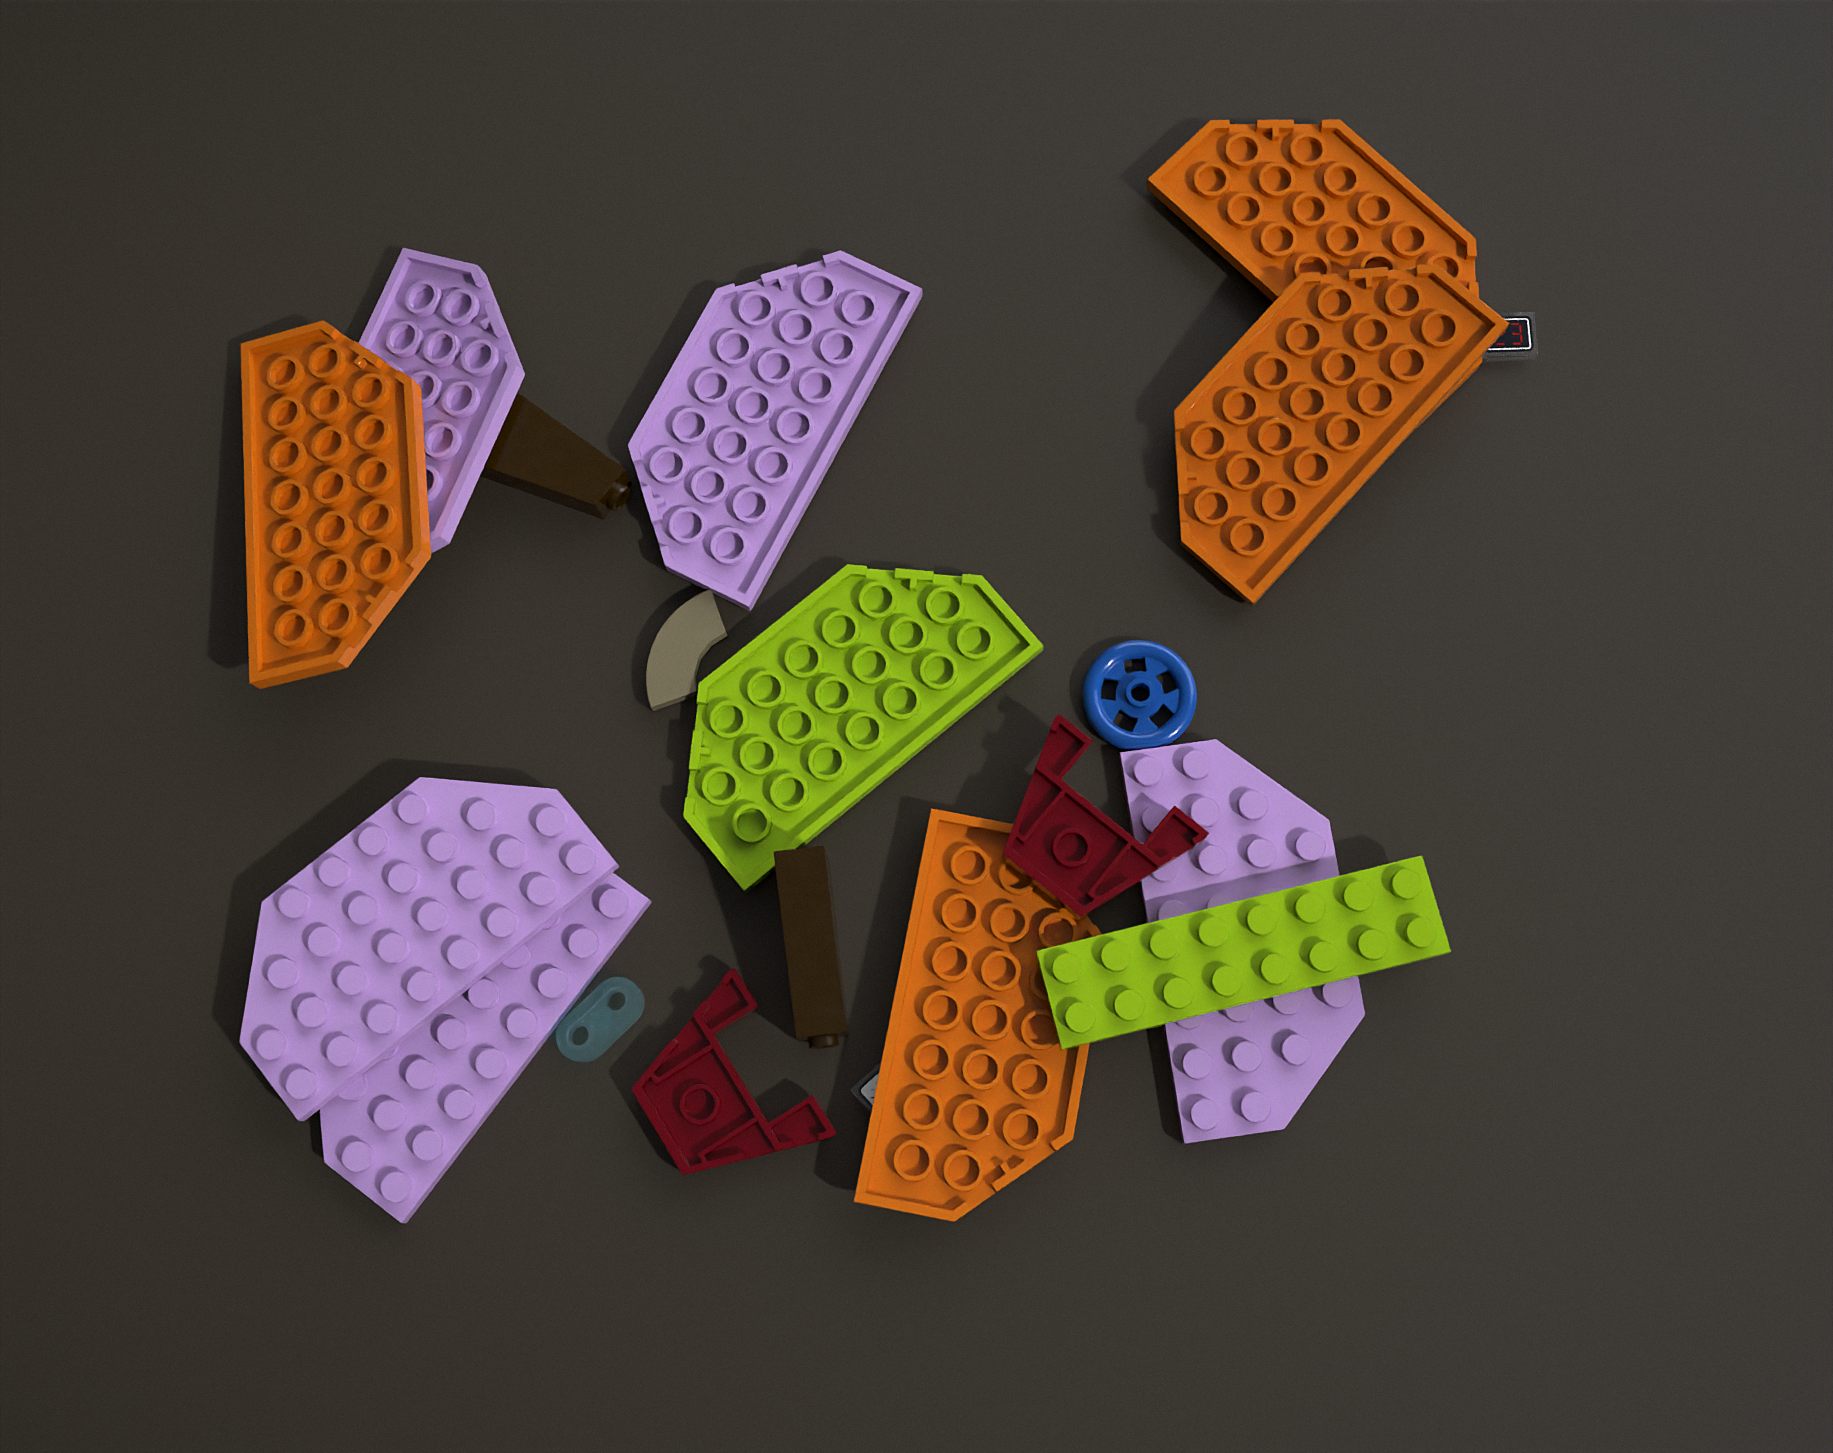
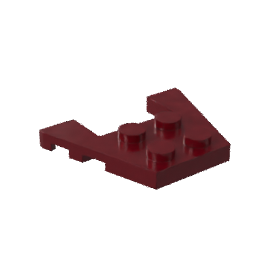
[1001,713,1209,920]
[631,968,837,1175]

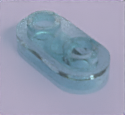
[556,977,645,1062]

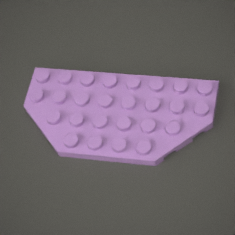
[359,248,525,553]
[628,250,923,612]
[1119,739,1365,1144]
[239,777,620,1121]
[320,873,652,1223]

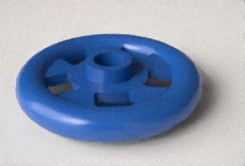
[1082,640,1197,751]

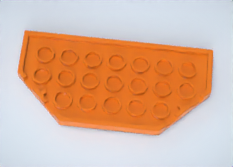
[1146,119,1482,430]
[1174,264,1509,606]
[241,320,431,689]
[854,808,1102,1222]

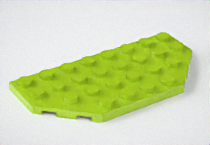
[683,564,1044,893]

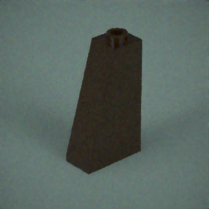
[480,392,632,520]
[774,846,849,1049]

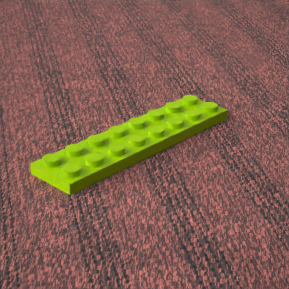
[1036,855,1451,1050]

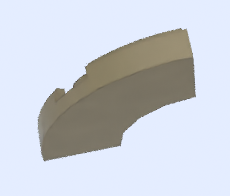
[646,590,728,711]

